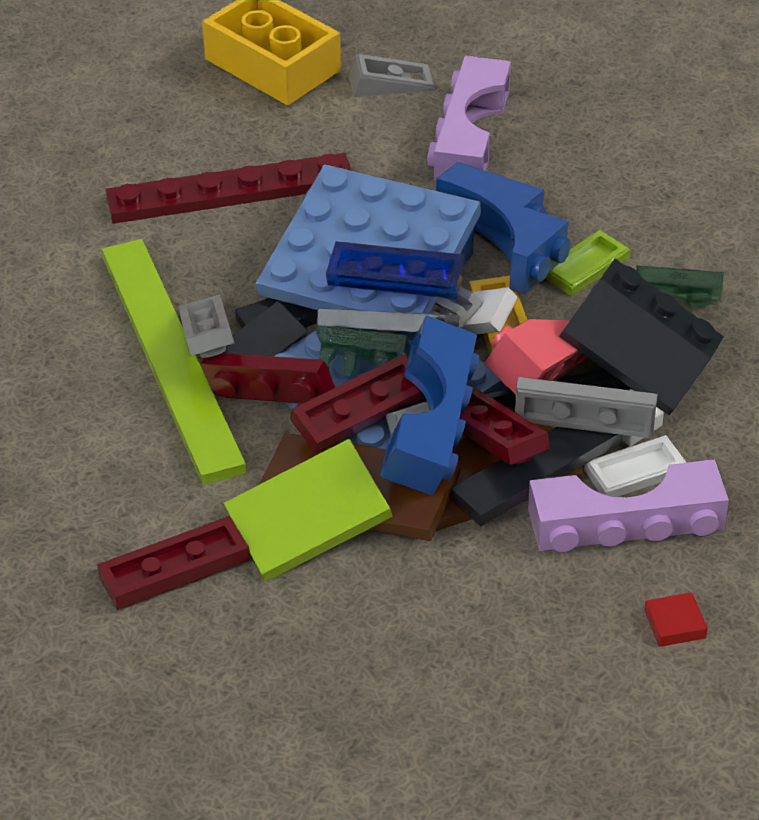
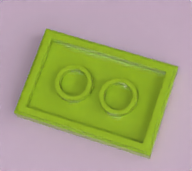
[224,439,393,581]

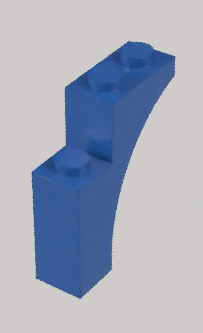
[436,162,571,294]

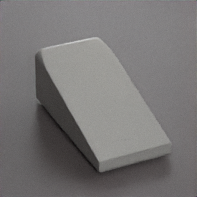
[349,54,435,97]

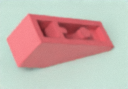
[484,319,590,394]

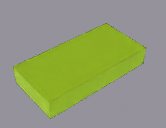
[545,230,631,296]

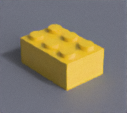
[202,0,341,106]

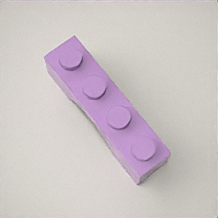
[427,56,511,181]
[528,459,729,552]

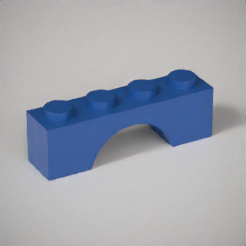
[379,315,479,496]

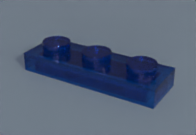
[326,241,466,299]

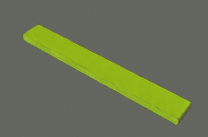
[102,239,246,485]

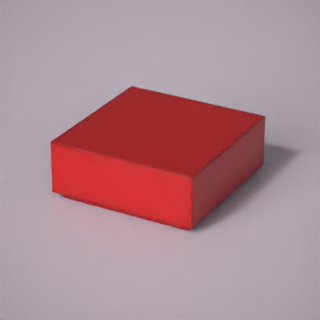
[644,592,708,647]

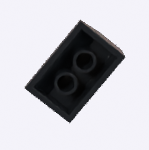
[559,258,724,416]

